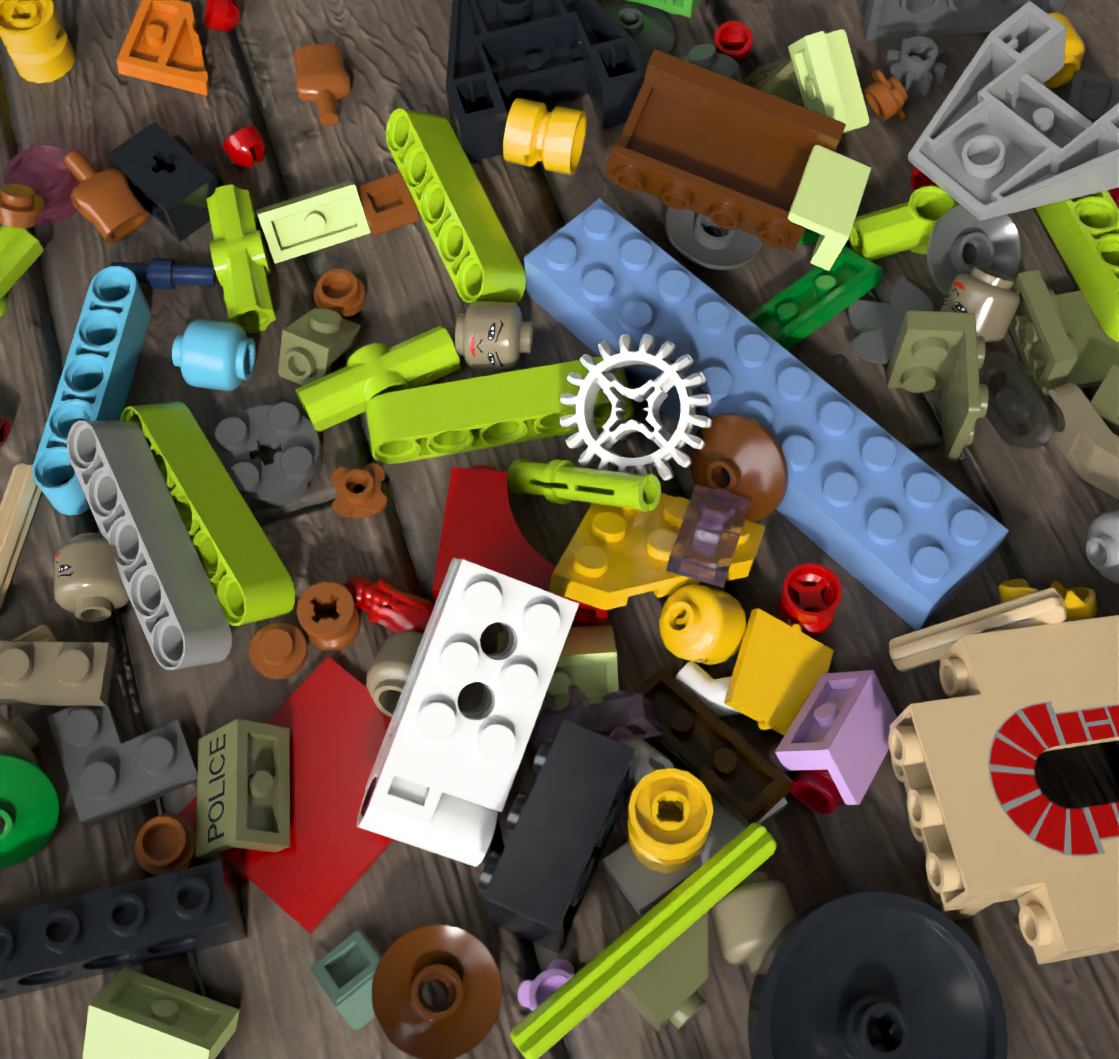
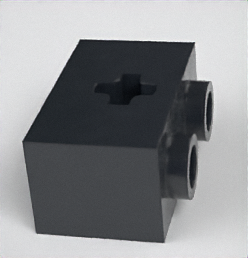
[107,122,223,242]

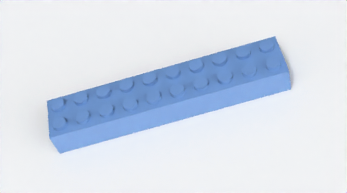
[524,198,1009,631]

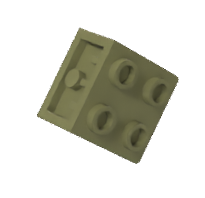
[1009,269,1119,397]
[887,310,988,464]

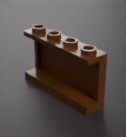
[605,49,846,251]

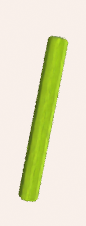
[510,822,777,1059]

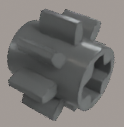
[884,36,947,98]

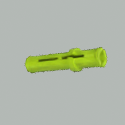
[508,459,661,512]

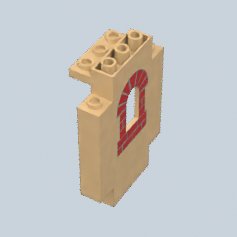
[889,615,1119,965]

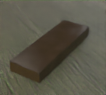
[619,667,792,827]

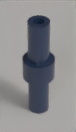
[110,258,216,289]

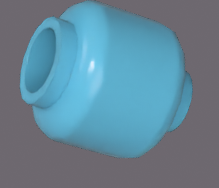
[172,319,256,391]

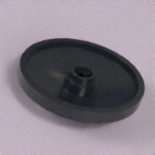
[748,891,1008,1059]

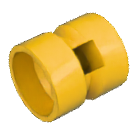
[0,0,75,83]
[503,98,587,175]
[627,768,714,874]

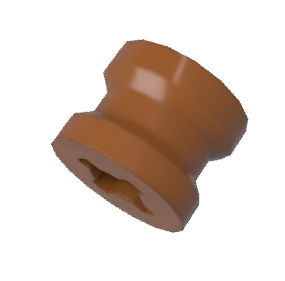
[296,582,361,652]

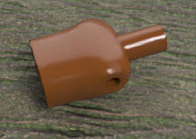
[293,44,351,127]
[63,150,150,243]

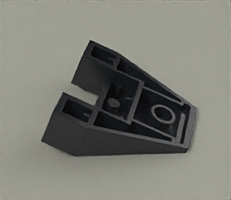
[446,0,647,162]

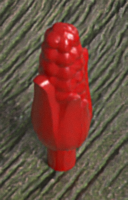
[344,576,435,633]

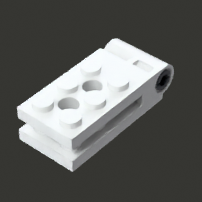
[357,558,579,867]

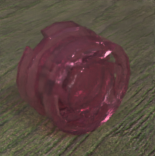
[4,145,80,225]

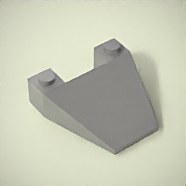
[908,1,1119,221]

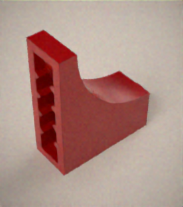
[432,465,609,626]

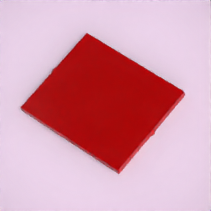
[178,656,395,934]

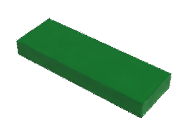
[746,246,882,351]

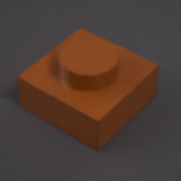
[356,171,419,236]

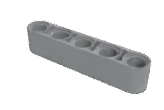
[67,420,232,670]

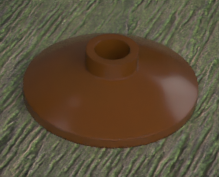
[689,413,788,522]
[371,924,502,1059]

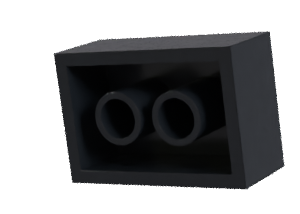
[478,719,635,954]

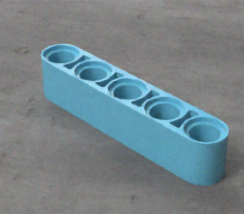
[32,266,151,515]

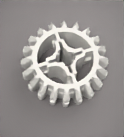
[560,334,713,480]

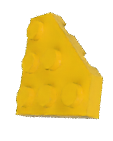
[549,493,766,610]

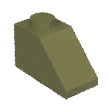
[619,911,708,1033]

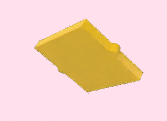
[724,608,834,736]

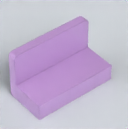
[775,670,897,805]

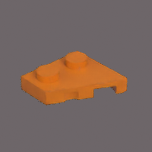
[116,0,210,96]

